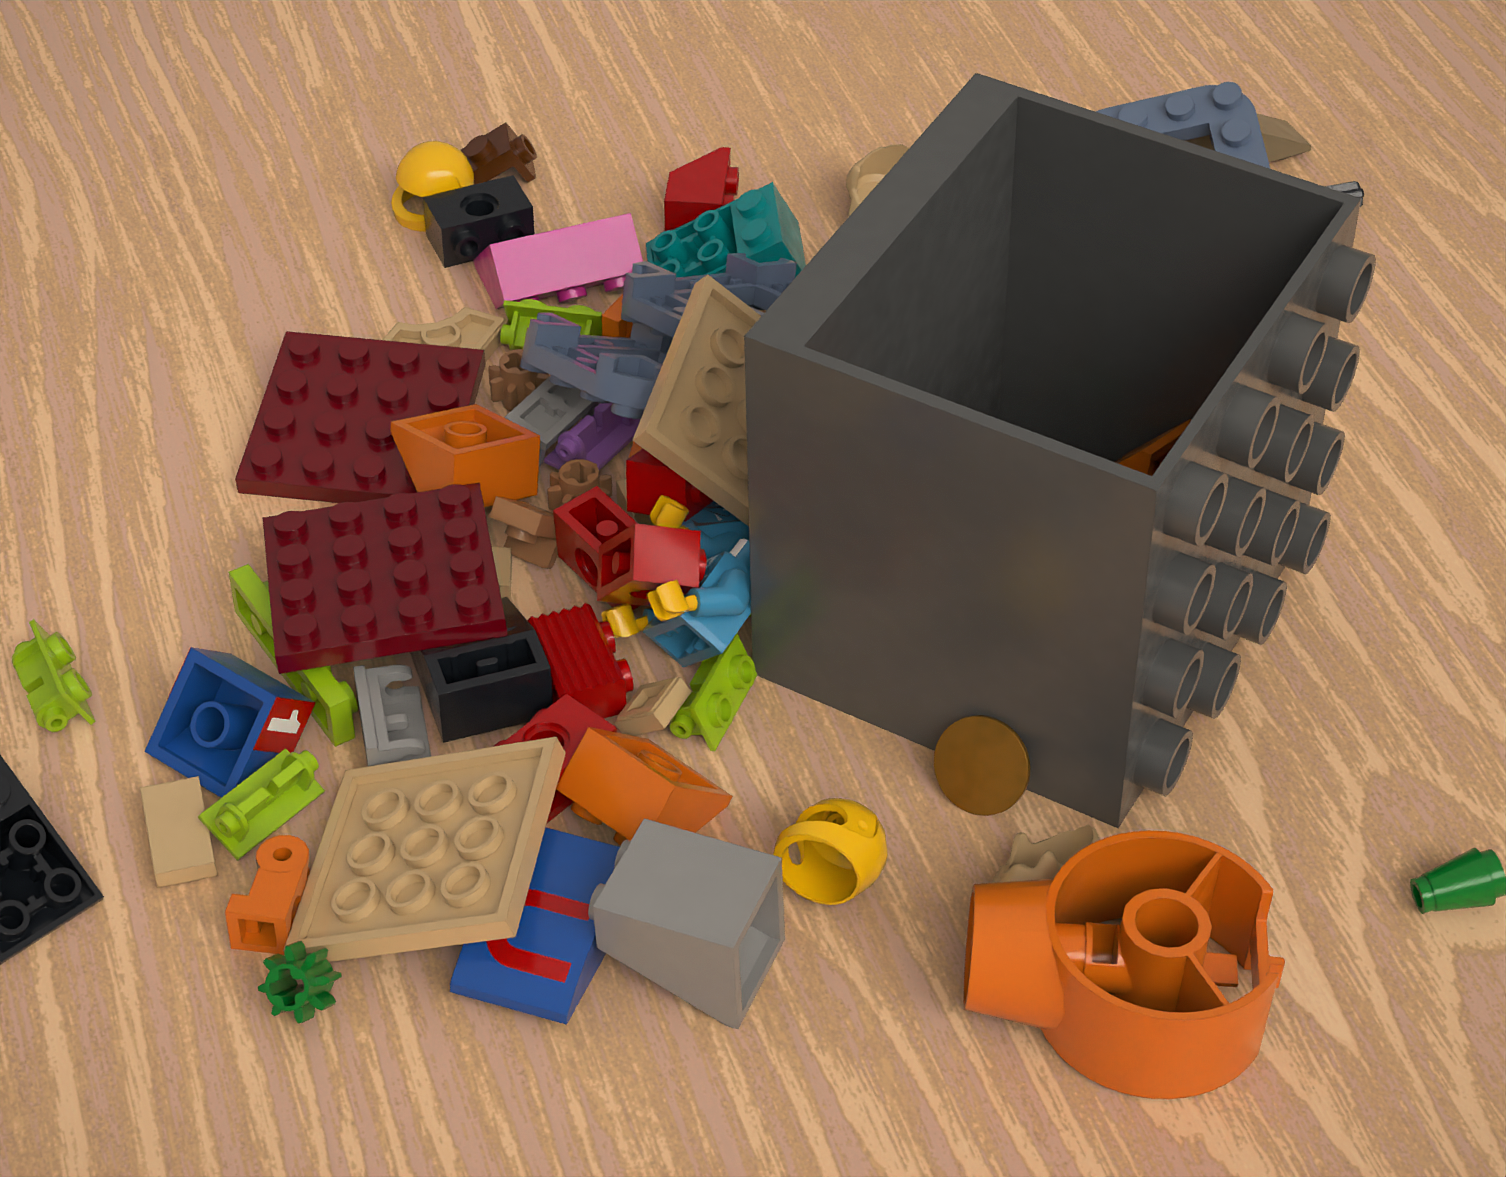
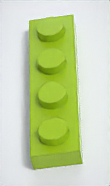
[228,564,358,747]

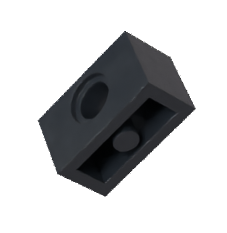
[423,175,535,268]

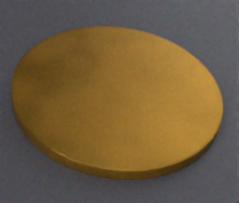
[934,715,1030,816]

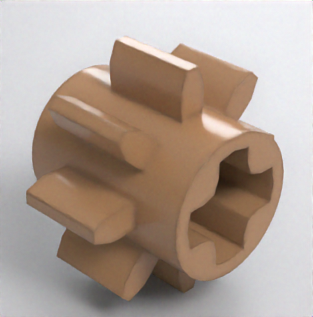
[488,349,549,411]
[547,459,613,510]

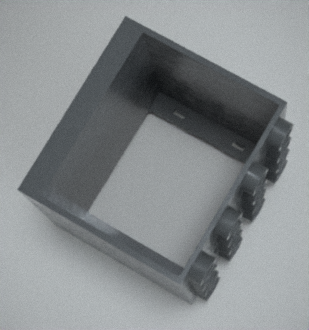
[744,73,1376,828]

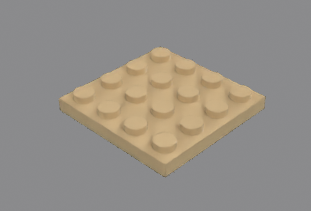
[633,274,761,526]
[283,737,566,962]

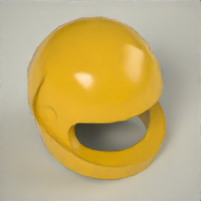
[391,141,474,232]
[773,798,888,905]

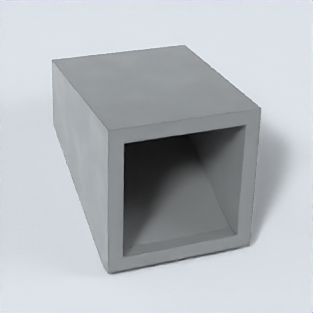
[588,818,785,1029]

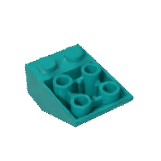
[646,182,806,278]

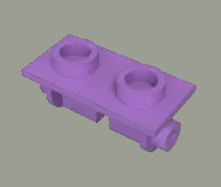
[544,403,641,470]

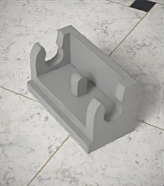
[504,376,600,466]
[353,665,431,766]

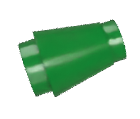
[1410,848,1506,914]

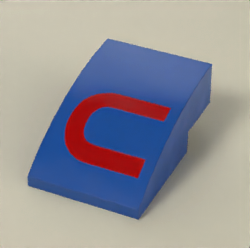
[450,827,620,1025]

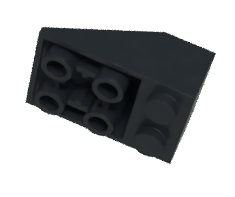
[410,597,553,743]
[0,755,104,965]

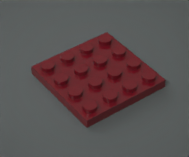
[235,331,486,503]
[262,482,508,674]

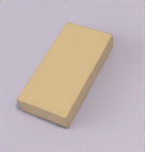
[140,776,217,888]

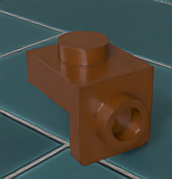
[461,122,537,185]

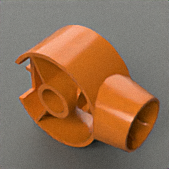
[963,830,1285,1099]

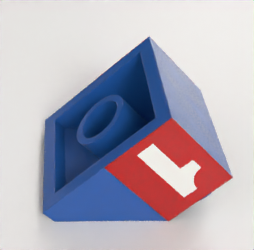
[144,647,316,798]

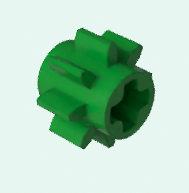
[258,941,342,1023]

